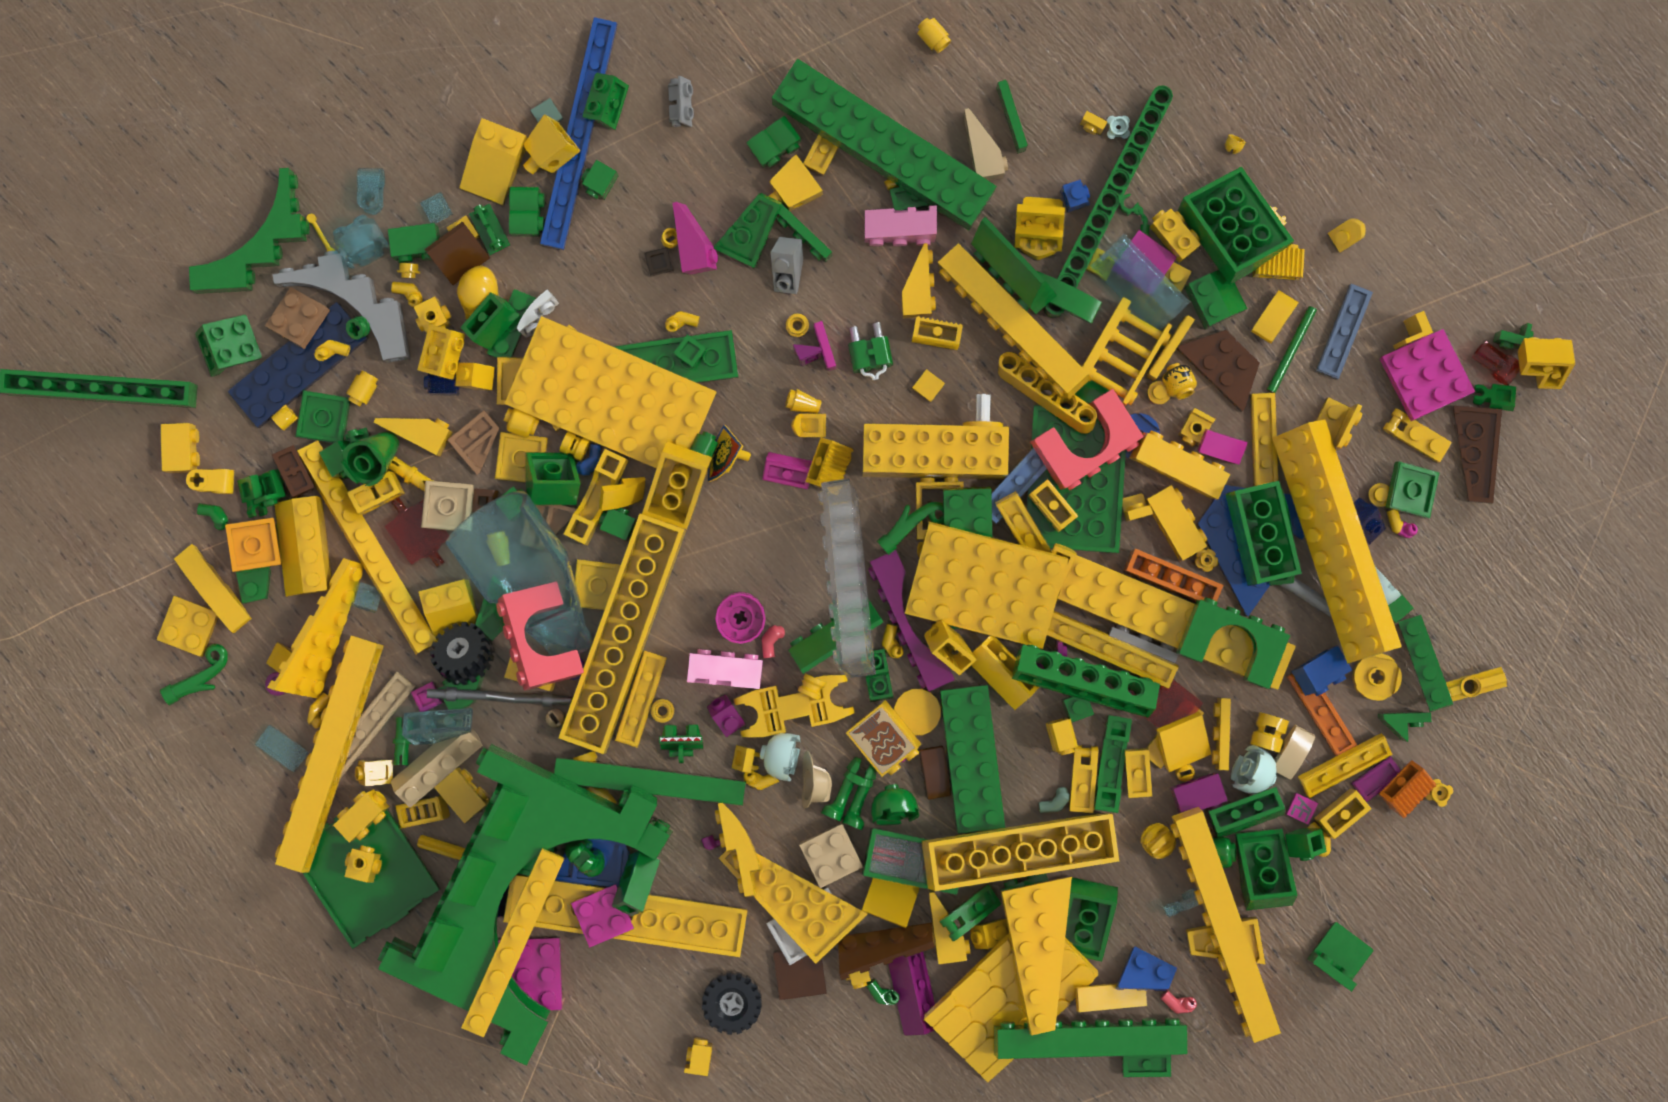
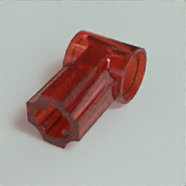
[1472,341,1520,386]

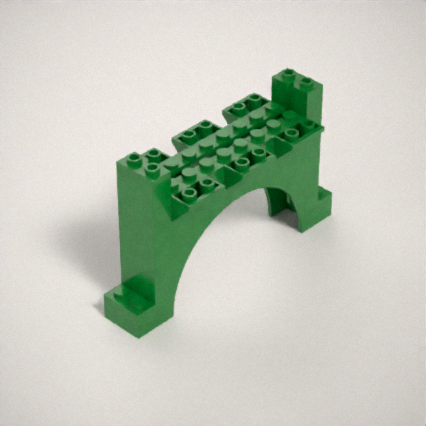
[377,744,657,1066]

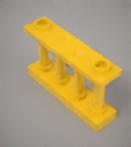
[1082,297,1172,407]

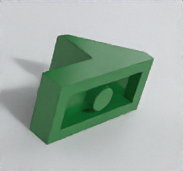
[1378,712,1432,742]

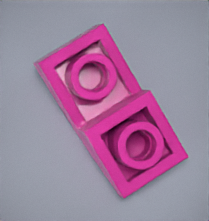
[1197,428,1248,464]

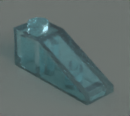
[402,708,473,745]

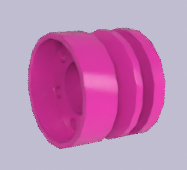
[715,592,766,644]

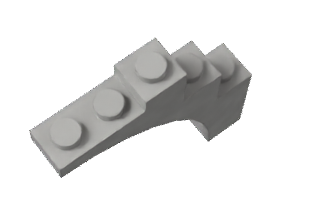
[272,251,410,363]

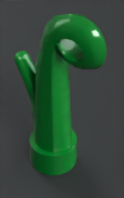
[877,502,944,555]
[160,644,228,706]

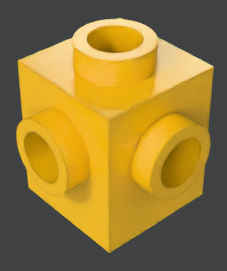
[414,297,451,333]
[344,845,382,883]

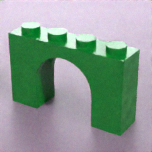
[1176,597,1290,689]

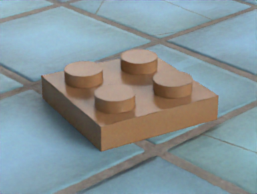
[265,287,330,349]

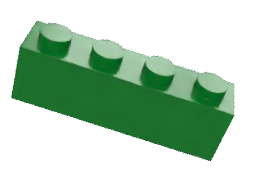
[971,217,1057,314]
[1225,481,1302,586]
[788,598,883,674]

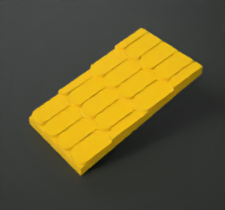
[924,933,1098,1083]

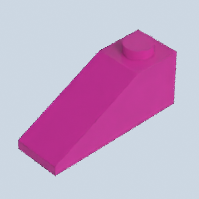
[673,202,718,275]

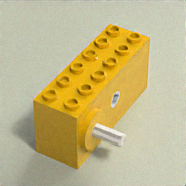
[862,394,1009,480]

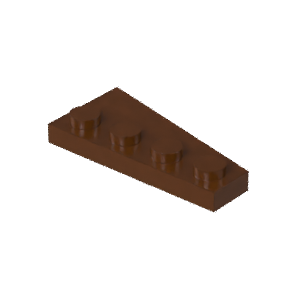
[1453,405,1502,504]

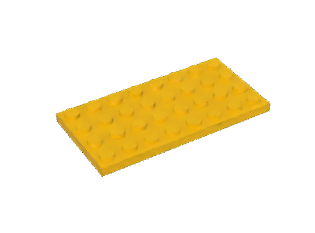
[504,316,717,469]

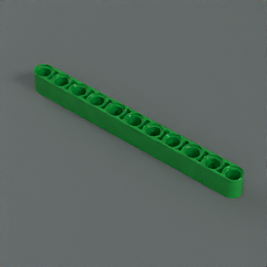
[1044,85,1173,318]

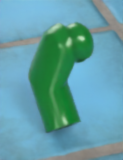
[197,503,228,530]
[866,978,899,1005]

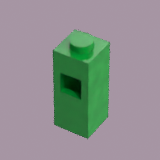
[612,851,660,916]

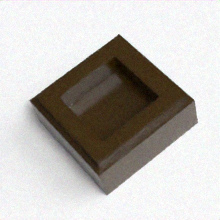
[644,247,673,277]

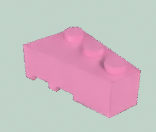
[865,206,937,246]
[687,649,763,689]

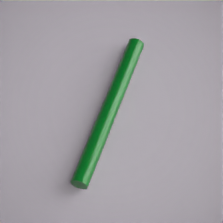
[1267,306,1317,393]

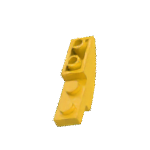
[715,803,761,898]

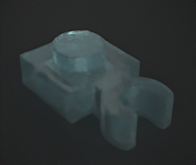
[1163,889,1199,917]

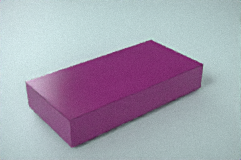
[1351,756,1401,803]

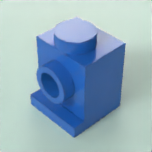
[1060,179,1090,213]

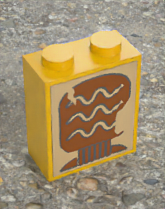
[846,700,921,777]

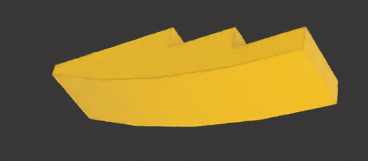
[174,544,252,634]

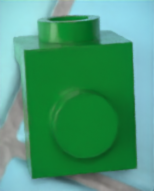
[1493,323,1534,350]
[253,469,286,507]

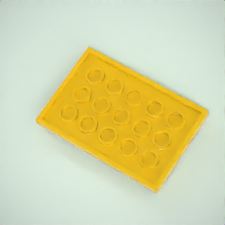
[905,522,1068,649]

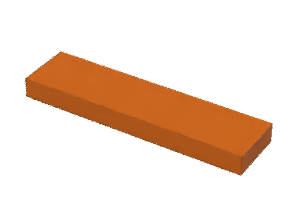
[1286,674,1357,757]

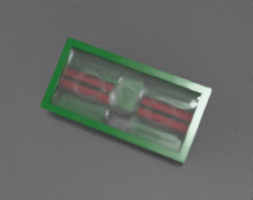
[861,828,959,895]

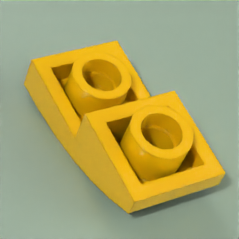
[1251,290,1299,344]
[599,477,646,511]

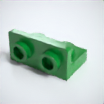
[582,73,629,130]

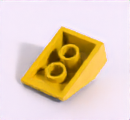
[459,118,527,206]

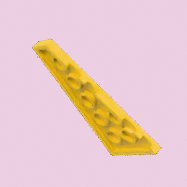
[267,558,364,699]
[719,851,868,964]
[1001,876,1072,1035]

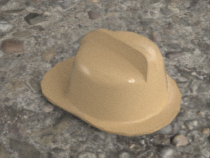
[802,751,832,809]

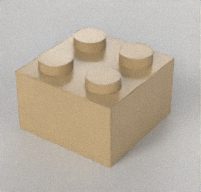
[799,822,863,888]

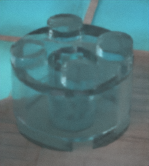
[333,215,389,269]

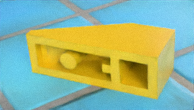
[374,418,453,457]
[928,890,971,964]

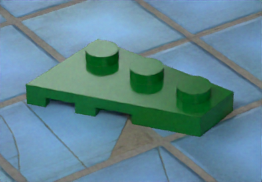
[714,193,782,268]

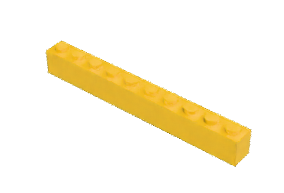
[275,636,384,873]
[1170,807,1281,1043]

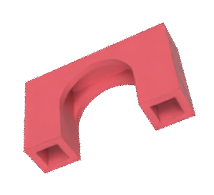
[1030,389,1144,491]
[496,581,584,691]

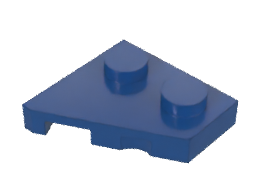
[1115,946,1177,991]

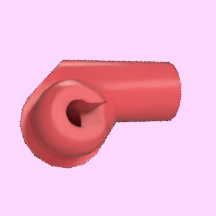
[762,625,785,658]
[1160,990,1197,1014]

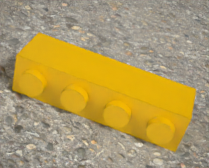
[1129,430,1230,500]

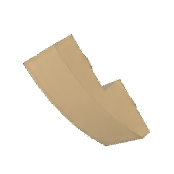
[1274,724,1315,780]

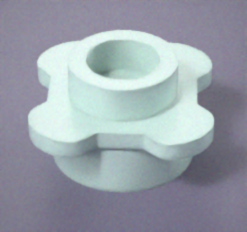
[1107,116,1130,139]

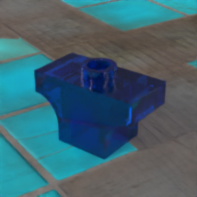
[1354,497,1386,545]

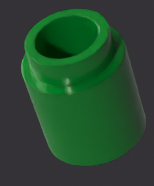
[690,431,718,457]

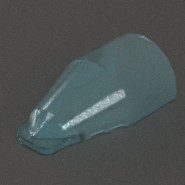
[445,491,593,656]

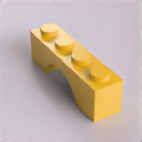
[564,449,629,546]

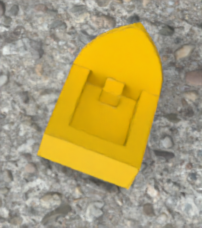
[1328,218,1366,253]
[791,413,826,437]

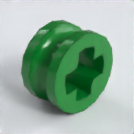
[346,316,370,340]

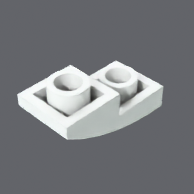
[517,289,559,338]

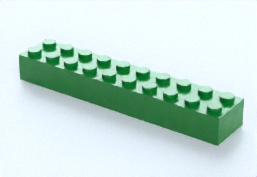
[772,58,997,231]

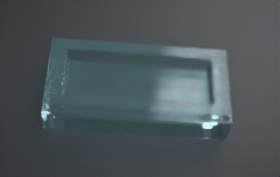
[255,725,309,772]

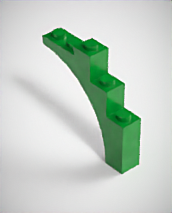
[189,168,310,294]

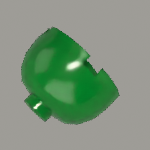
[871,784,919,826]

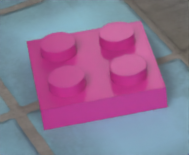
[571,884,634,948]

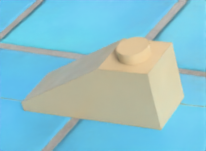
[963,108,1008,181]

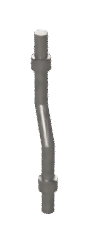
[427,687,571,707]

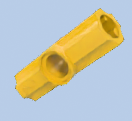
[1446,667,1507,702]

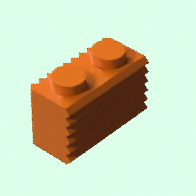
[1379,760,1436,818]

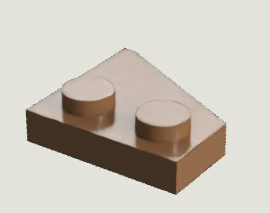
[448,410,499,475]

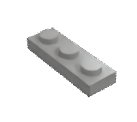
[1107,624,1179,663]

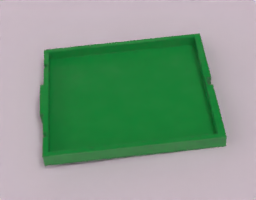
[303,806,441,949]

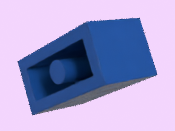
[1291,645,1352,696]

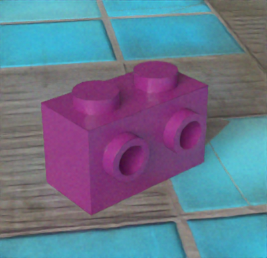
[1170,772,1228,813]

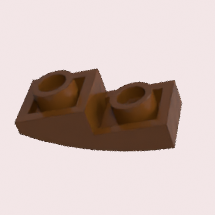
[919,745,951,800]

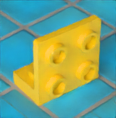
[1316,397,1363,450]

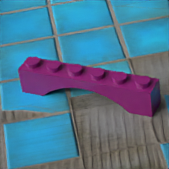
[867,550,955,691]

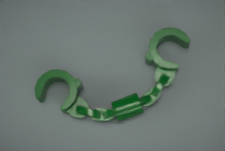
[1117,194,1150,260]

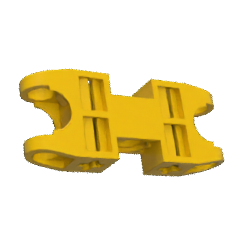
[733,675,855,737]

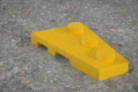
[1186,916,1265,964]

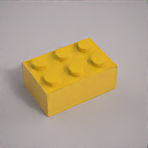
[642,442,712,530]

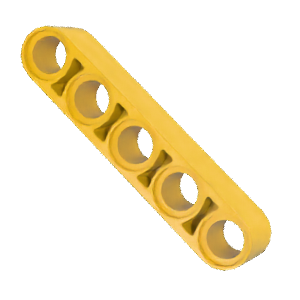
[998,352,1097,434]

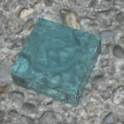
[420,192,453,224]
[352,582,381,613]

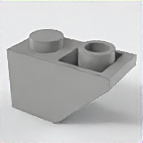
[771,237,803,294]

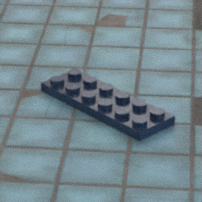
[227,302,368,428]

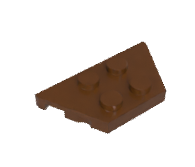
[1177,330,1260,412]

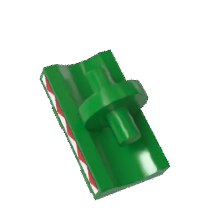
[659,725,704,764]

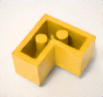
[1518,337,1575,389]

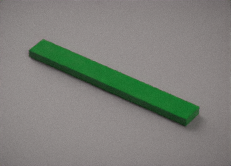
[554,757,746,806]

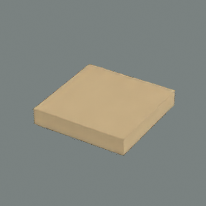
[421,480,474,532]

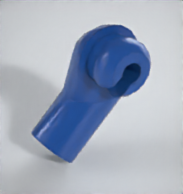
[576,444,601,476]

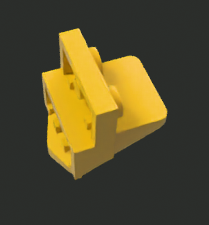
[1015,197,1065,260]

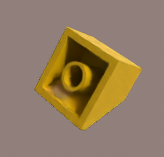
[419,579,478,638]

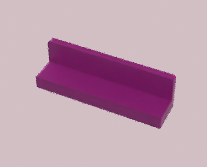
[888,952,935,1036]

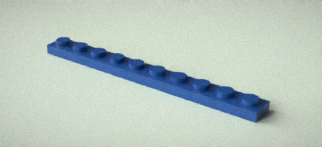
[540,17,617,250]

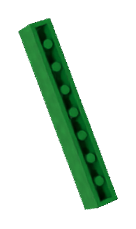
[0,369,198,408]
[994,1018,1188,1059]

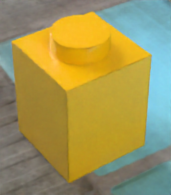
[455,363,495,390]

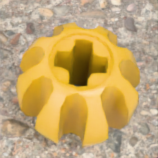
[1140,823,1176,859]

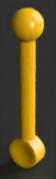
[306,214,335,252]

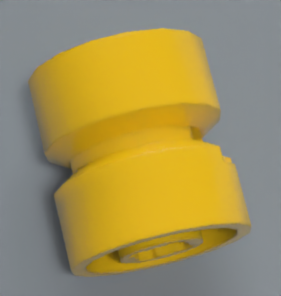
[1250,712,1289,753]

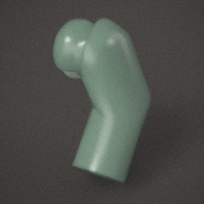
[1039,787,1070,813]

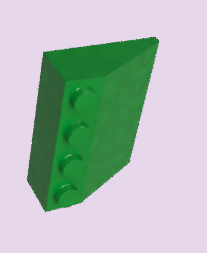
[1178,166,1294,285]

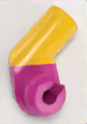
[1386,510,1418,538]

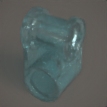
[357,168,385,215]

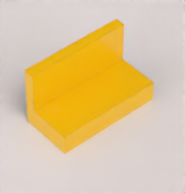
[1393,311,1433,350]

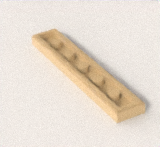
[340,672,416,780]

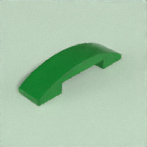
[1037,271,1102,324]
[1094,715,1132,813]

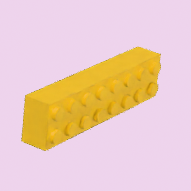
[922,812,1119,891]

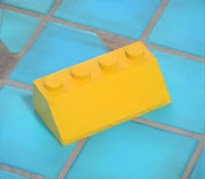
[275,496,332,597]

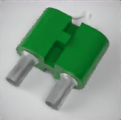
[848,322,894,380]

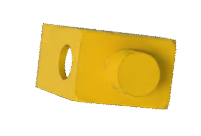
[523,114,581,175]
[769,155,823,211]
[924,620,977,676]

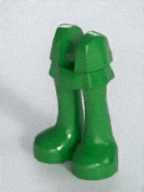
[821,757,877,830]
[565,839,605,877]

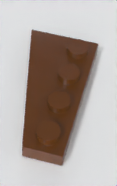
[838,922,935,981]

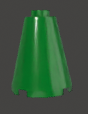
[341,431,399,486]

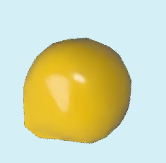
[457,266,499,320]

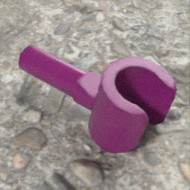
[701,834,721,850]

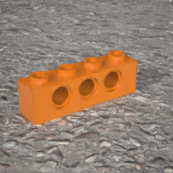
[1123,548,1224,602]

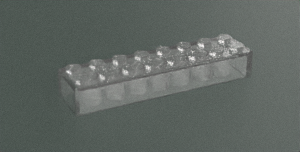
[818,478,876,678]

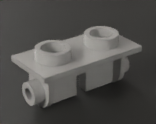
[668,76,694,127]

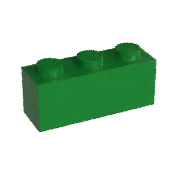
[1208,787,1285,838]

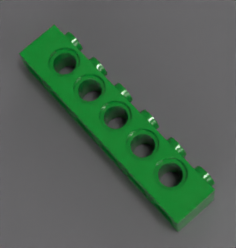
[1012,645,1160,718]

